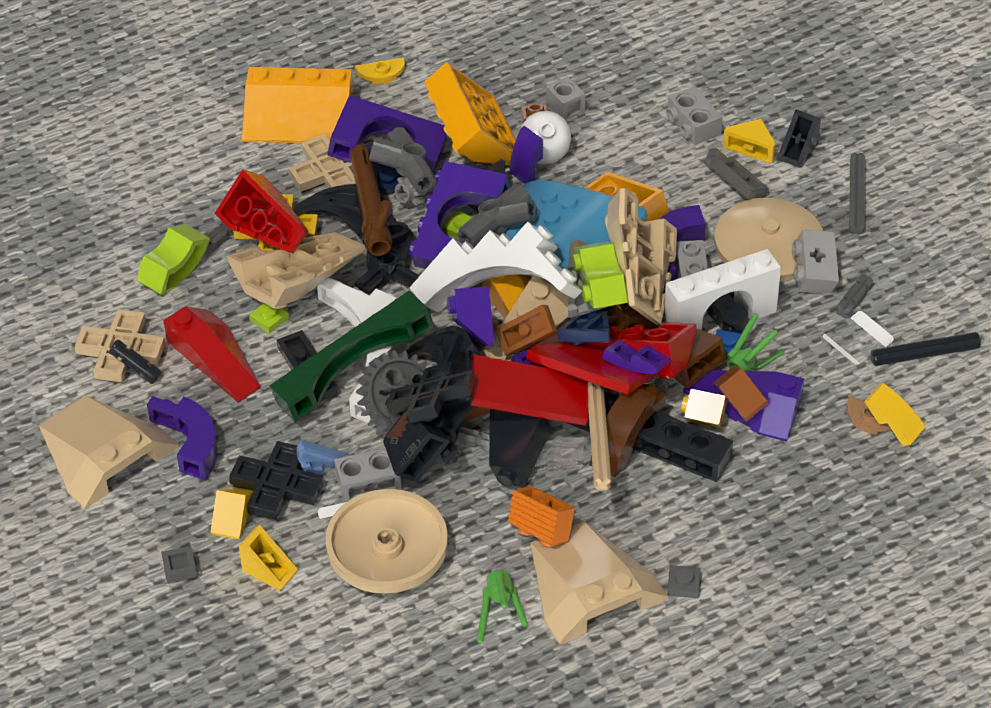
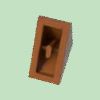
[712,365,769,422]

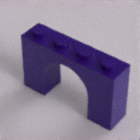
[327,95,448,174]
[409,161,510,269]

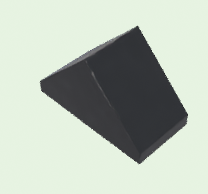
[777,109,821,168]

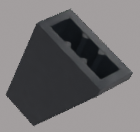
[489,409,552,487]

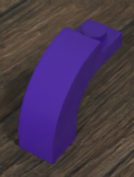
[659,205,706,288]
[147,396,218,481]

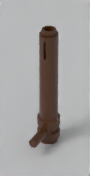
[350,144,392,256]

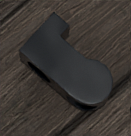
[706,291,748,334]

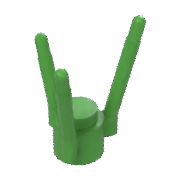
[727,313,785,371]
[477,570,528,643]

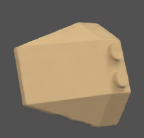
[605,188,677,325]
[227,232,365,309]
[39,395,179,509]
[530,521,669,645]

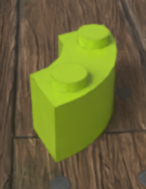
[136,224,210,295]
[572,241,628,309]

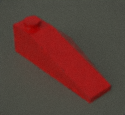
[214,169,308,254]
[163,306,261,403]
[588,322,697,379]

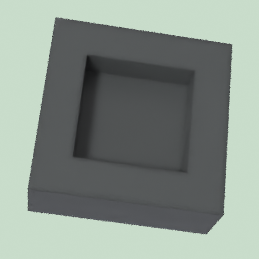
[161,546,197,583]
[667,565,700,599]

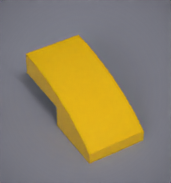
[864,383,926,446]

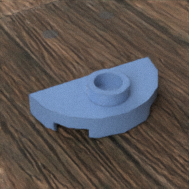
[297,440,349,474]

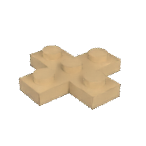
[288,134,362,192]
[74,309,165,382]

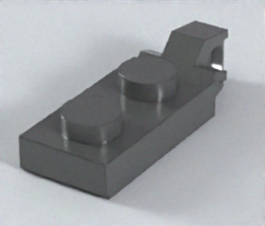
[704,148,769,200]

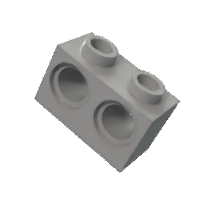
[666,86,723,145]
[334,448,402,502]

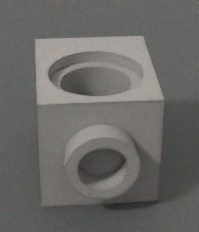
[546,76,585,120]

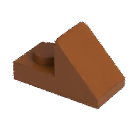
[495,305,558,356]

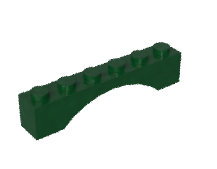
[269,291,435,423]

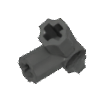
[369,127,437,193]
[457,184,537,248]

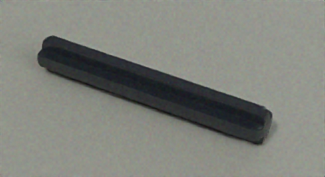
[870,332,981,366]

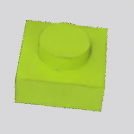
[443,211,473,240]
[249,303,289,334]

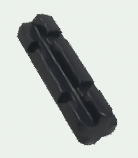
[108,339,161,384]

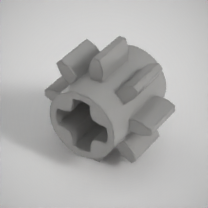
[395,176,428,208]

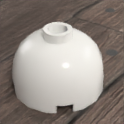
[521,111,571,165]

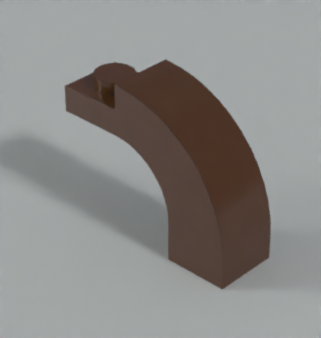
[589,384,667,477]

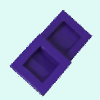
[510,126,543,184]
[602,340,671,374]

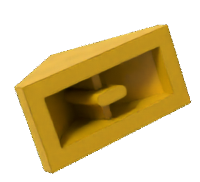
[723,119,775,164]
[211,486,253,540]
[239,525,298,591]

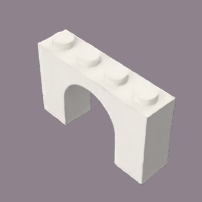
[664,249,781,330]

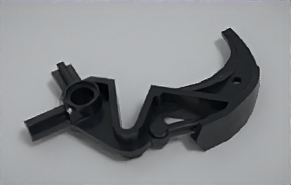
[292,184,420,293]
[406,326,487,463]

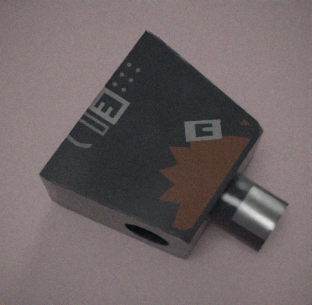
[383,410,450,483]

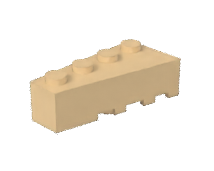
[484,276,571,361]

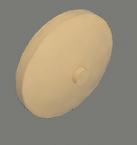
[714,198,823,282]
[325,489,448,593]

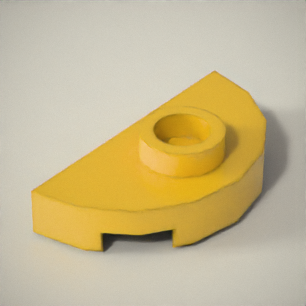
[354,57,405,85]

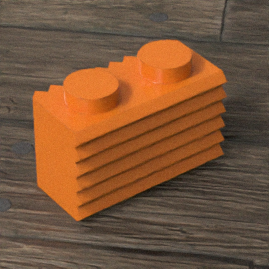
[507,486,575,547]

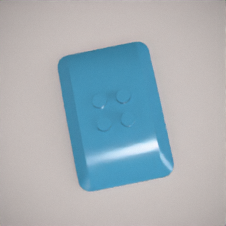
[498,180,647,272]

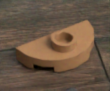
[846,395,892,434]

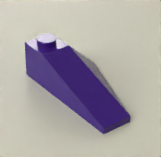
[447,287,494,347]
[683,370,805,442]

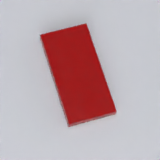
[526,333,656,395]
[471,355,588,426]

